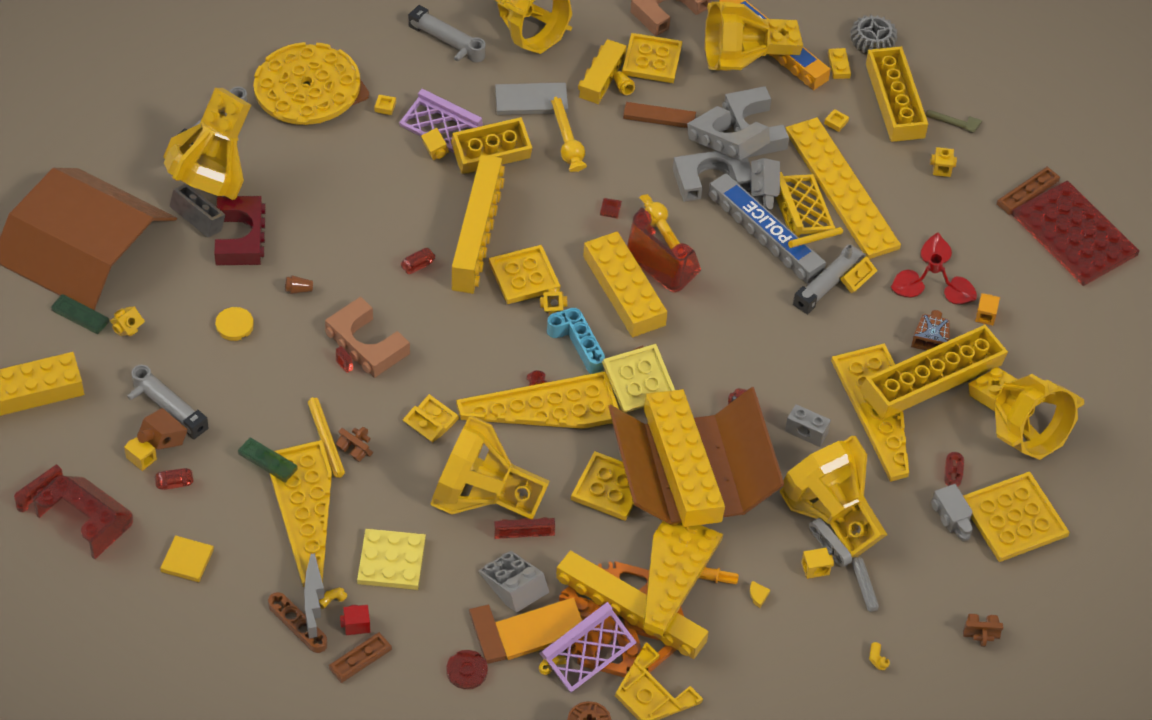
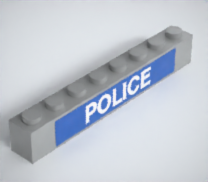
[708,173,826,284]

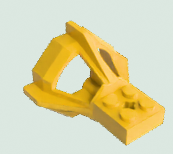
[495,0,573,54]
[704,1,803,71]
[163,88,251,200]
[968,367,1085,460]
[431,416,550,520]
[780,436,887,557]

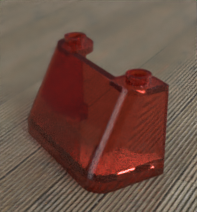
[627,208,701,293]

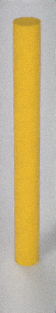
[788,227,843,248]

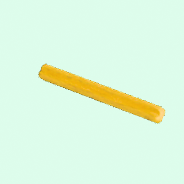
[308,397,345,478]

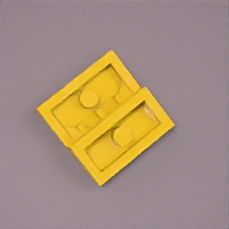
[403,394,459,443]

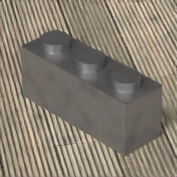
[169,184,225,237]

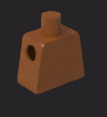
[137,408,188,450]

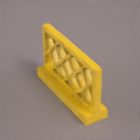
[775,172,835,237]

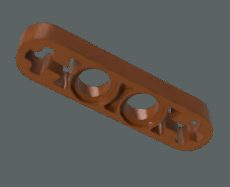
[268,592,327,653]

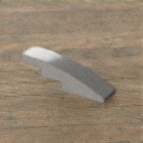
[304,553,324,639]

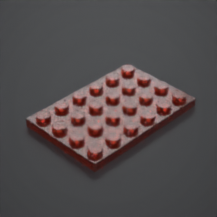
[1011,180,1140,286]

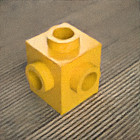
[930,147,957,177]
[540,289,567,316]
[110,306,145,337]

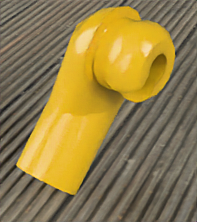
[319,587,347,609]
[869,642,890,670]
[539,655,566,675]

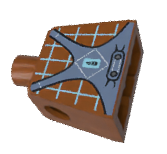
[911,310,950,351]

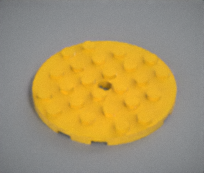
[253,42,360,125]

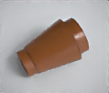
[285,275,313,294]

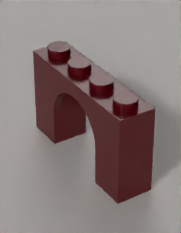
[214,196,266,266]

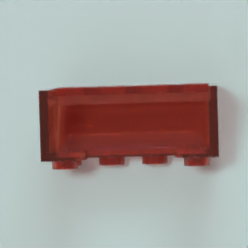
[33,476,133,559]

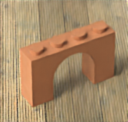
[630,0,710,36]
[325,297,410,378]

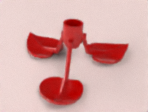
[891,232,977,304]

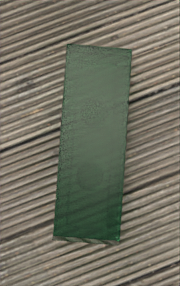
[51,294,109,334]
[238,437,298,483]

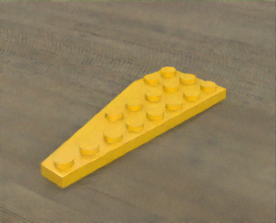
[831,343,909,482]
[456,371,619,429]
[264,440,332,587]
[643,521,723,636]

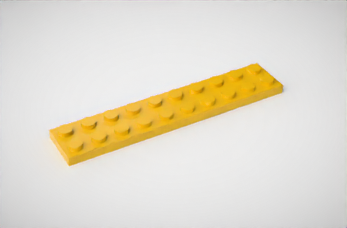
[786,117,901,259]

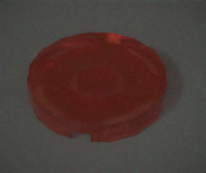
[446,650,488,689]

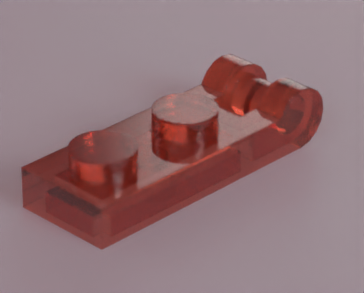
[14,464,64,512]

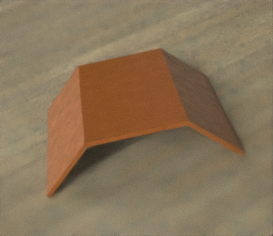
[0,167,177,313]
[608,387,784,524]

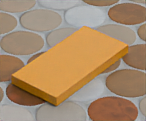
[495,597,582,660]

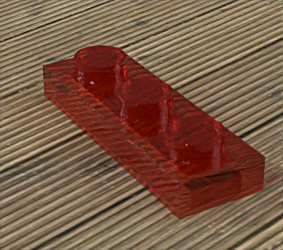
[494,517,555,539]

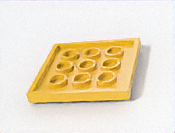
[963,471,1070,562]

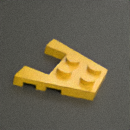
[615,642,703,720]

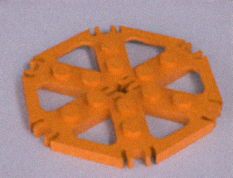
[559,561,684,678]

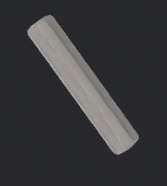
[852,557,879,612]

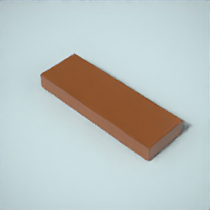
[469,604,506,664]
[329,632,392,683]

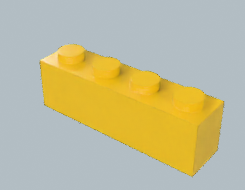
[578,39,627,104]

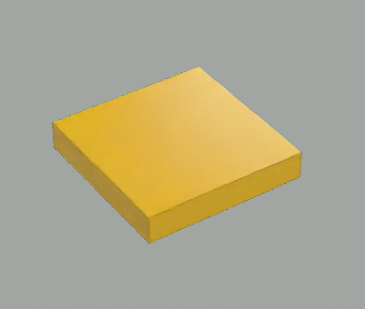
[160,535,214,582]

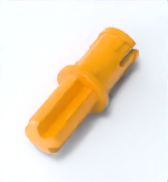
[698,567,739,584]

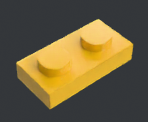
[828,48,851,79]
[840,256,878,293]

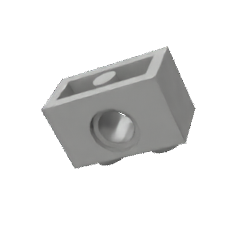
[785,404,831,447]

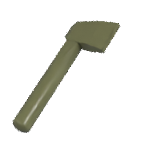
[926,110,982,132]

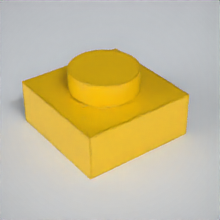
[374,95,396,115]
[824,109,849,132]

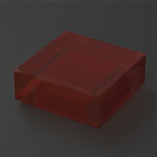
[600,198,622,219]
[336,346,353,373]

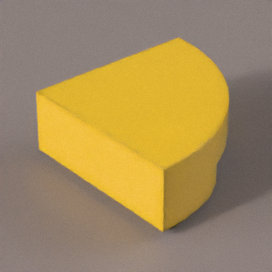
[750,581,770,608]

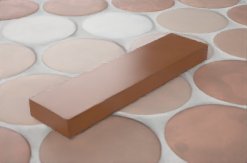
[623,102,696,128]
[997,166,1060,215]

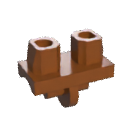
[336,427,373,462]
[963,614,1003,647]

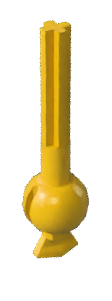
[551,97,587,172]
[639,194,695,274]

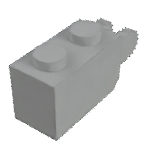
[751,158,780,210]
[931,484,973,541]

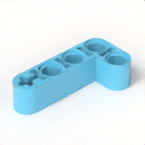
[547,308,605,374]

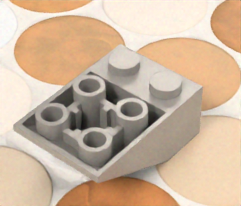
[478,551,549,613]

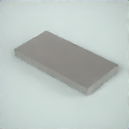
[495,83,568,115]

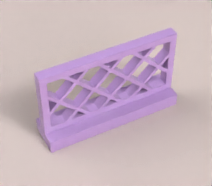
[399,89,483,153]
[539,602,637,693]

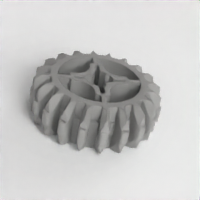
[850,14,897,53]

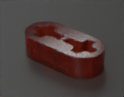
[401,248,435,274]
[944,452,964,487]
[155,468,194,490]

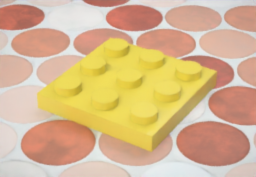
[602,344,675,413]
[357,529,426,590]

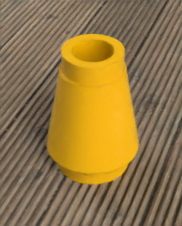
[613,71,635,95]

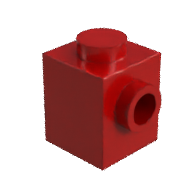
[340,605,371,635]

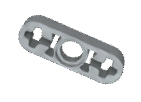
[809,518,852,567]

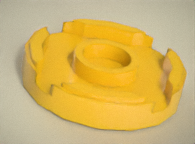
[215,307,254,341]

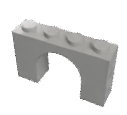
[722,86,789,158]
[687,106,770,161]
[673,151,751,202]

